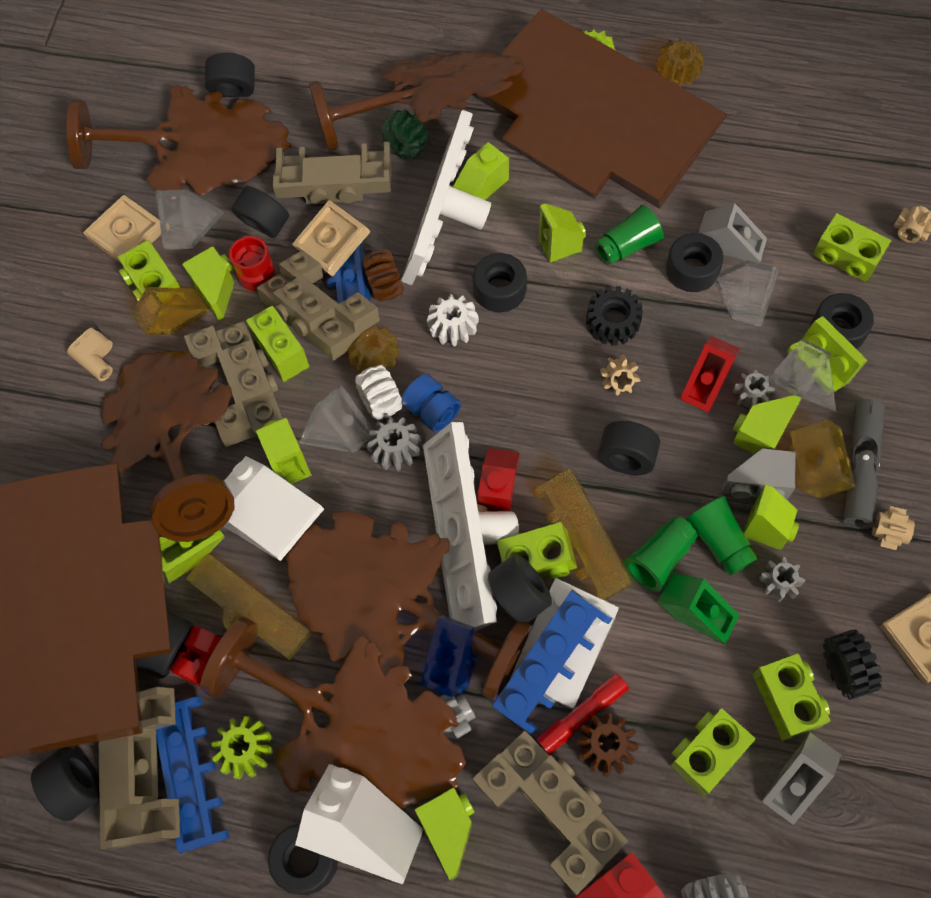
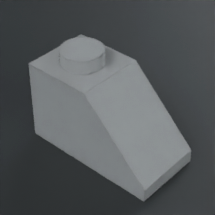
[699,203,767,263]
[762,732,842,825]

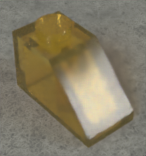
[132,287,210,335]

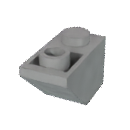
[722,448,796,500]

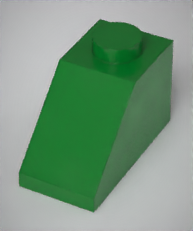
[658,573,740,644]

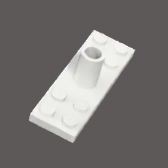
[401,110,491,285]
[423,422,519,631]

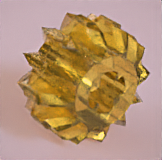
[656,38,704,87]
[347,324,400,373]

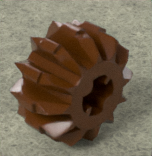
[363,249,404,302]
[577,713,639,777]

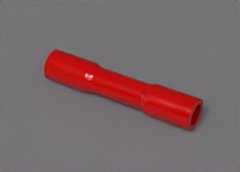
[535,673,629,755]

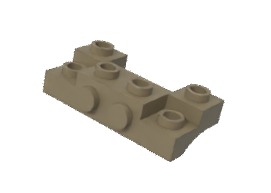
[273,142,392,204]
[257,250,380,360]
[184,321,283,447]
[99,687,180,850]
[473,731,628,896]

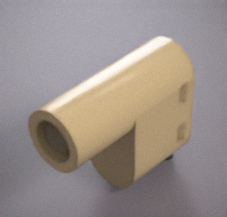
[67,326,113,381]

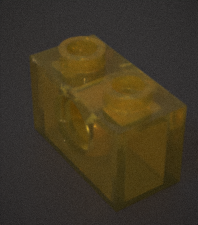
[790,419,855,499]

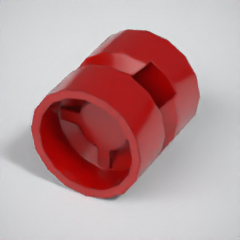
[229,236,276,291]
[169,626,221,687]

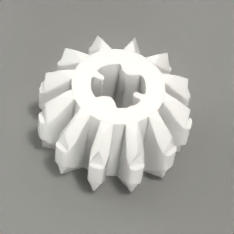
[427,294,479,347]
[355,365,402,420]

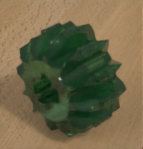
[380,109,429,160]

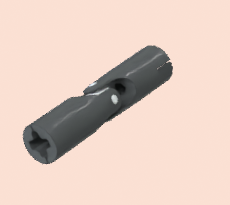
[843,399,885,529]

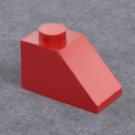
[680,336,740,413]
[478,448,520,511]

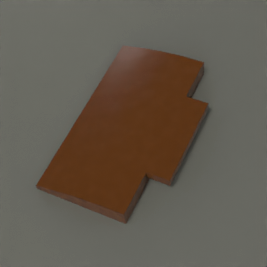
[477,9,727,209]
[0,463,172,759]

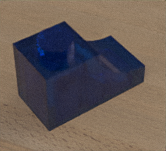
[420,615,477,697]

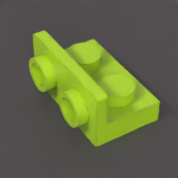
[787,316,868,394]

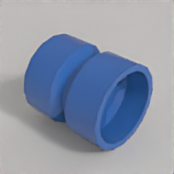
[401,374,461,433]

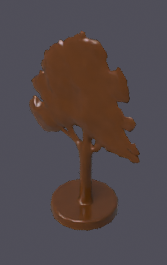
[308,51,525,151]
[66,85,291,198]
[100,350,235,542]
[285,510,532,701]
[200,616,466,808]

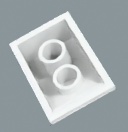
[224,456,324,561]
[510,578,619,710]
[295,764,424,885]

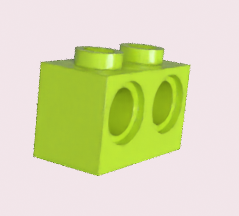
[813,213,892,283]
[117,240,185,314]
[246,305,310,382]
[256,418,312,484]
[497,522,577,579]
[752,653,831,742]
[670,708,756,797]

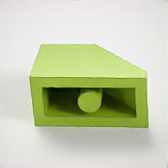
[453,142,509,200]
[538,204,586,263]
[182,246,234,321]
[732,395,802,455]
[743,484,799,550]
[160,530,224,583]
[415,788,475,881]

